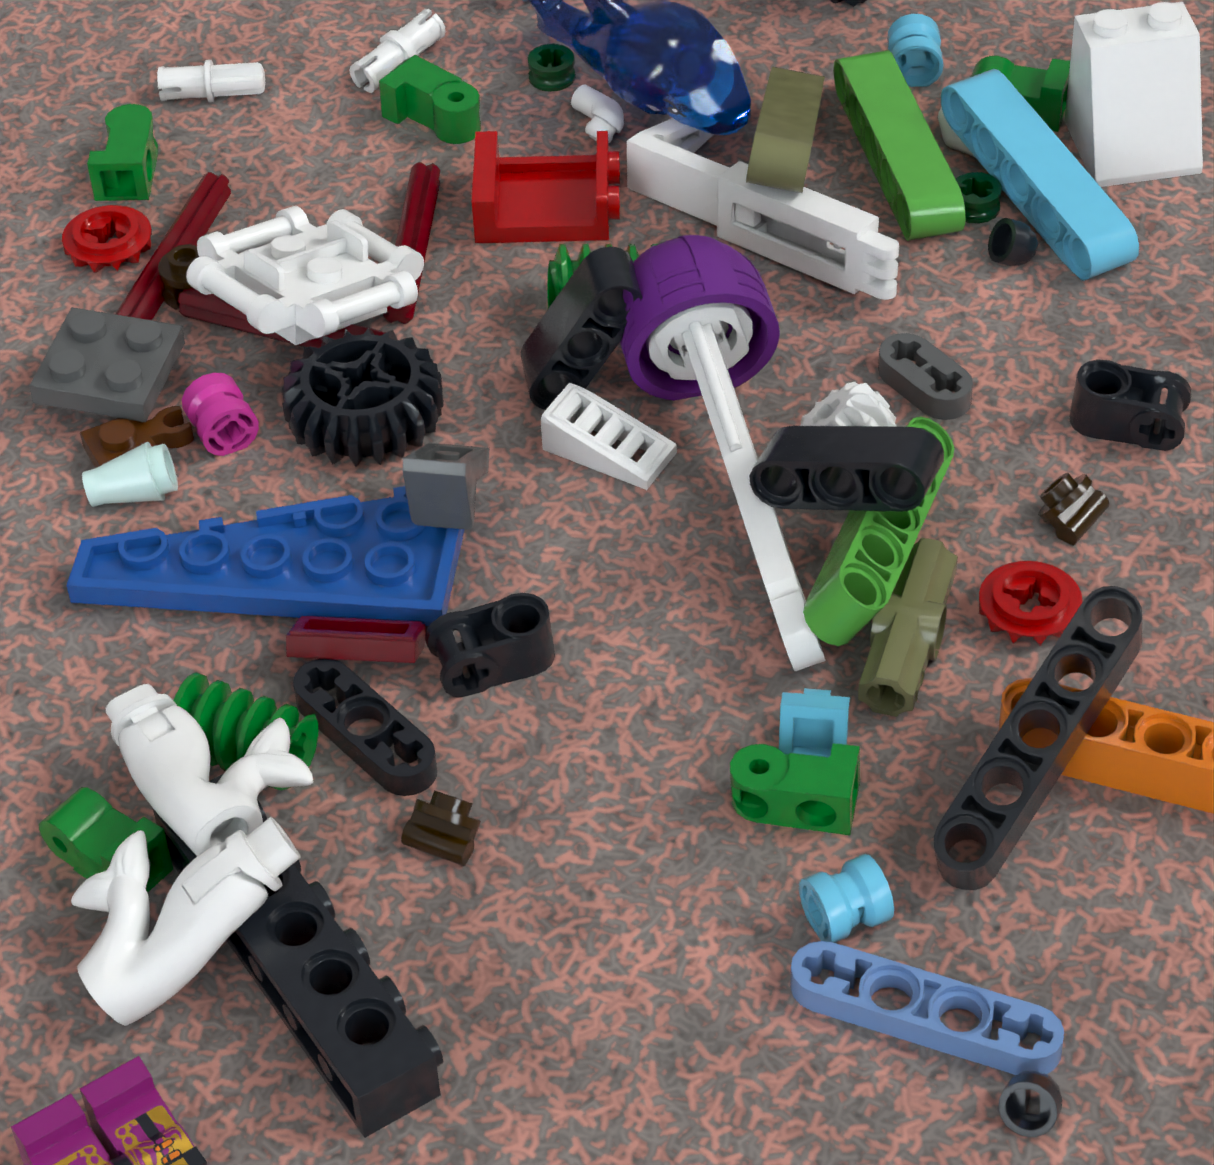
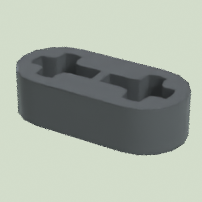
[878,333,973,420]

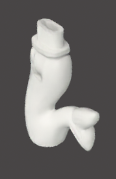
[106,684,313,856]
[71,817,301,1026]

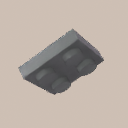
[29,307,185,422]

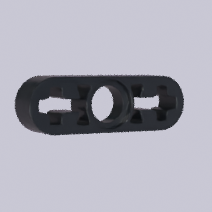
[293,659,437,796]

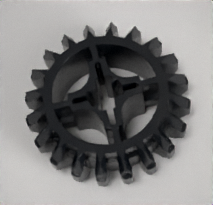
[282,327,444,467]

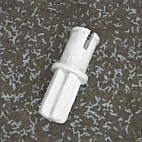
[157,60,265,102]

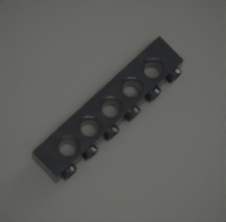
[153,774,443,1138]

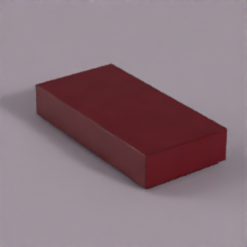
[286,616,425,663]

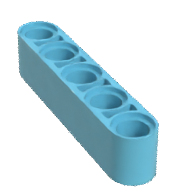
[941,69,1139,281]

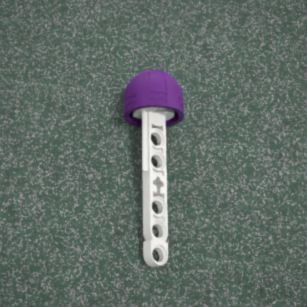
[620,235,826,671]

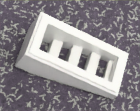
[541,383,677,490]

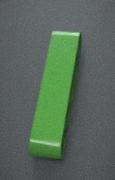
[833,50,965,241]
[803,417,954,646]

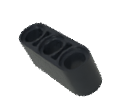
[520,246,643,410]
[749,426,944,512]

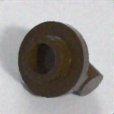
[158,244,199,310]
[1038,473,1109,546]
[401,790,481,866]

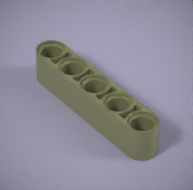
[746,66,825,193]

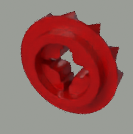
[62,205,152,273]
[979,561,1082,646]

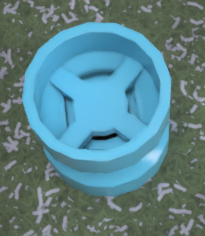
[887,14,943,87]
[799,854,894,943]

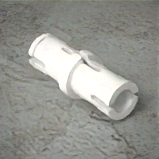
[349,9,446,93]

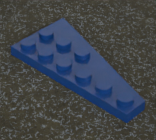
[66,486,465,626]

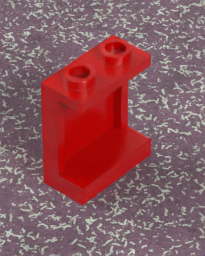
[471,131,620,243]

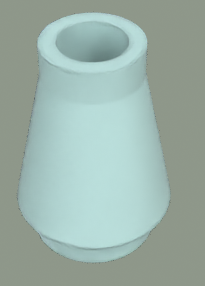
[82,442,178,507]

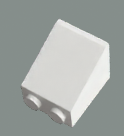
[1064,2,1203,187]

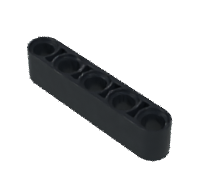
[934,586,1142,890]

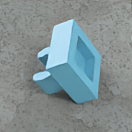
[779,688,850,757]

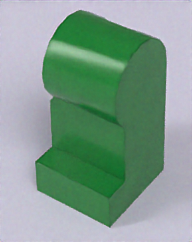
[379,55,481,144]
[971,56,1070,132]
[87,104,158,201]
[730,743,860,835]
[39,787,173,893]

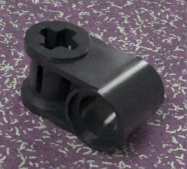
[1069,359,1191,451]
[425,593,555,698]

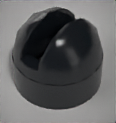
[988,218,1038,266]
[998,1071,1062,1137]

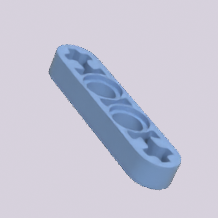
[790,941,1064,1075]

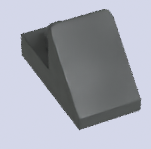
[402,443,490,530]

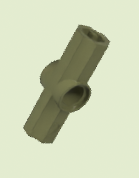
[858,538,958,717]

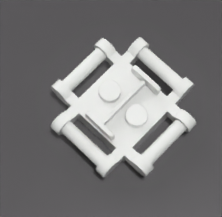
[186,206,424,345]

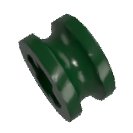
[527,43,576,92]
[956,172,1002,224]

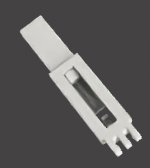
[627,82,899,300]

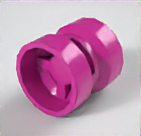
[182,372,259,456]

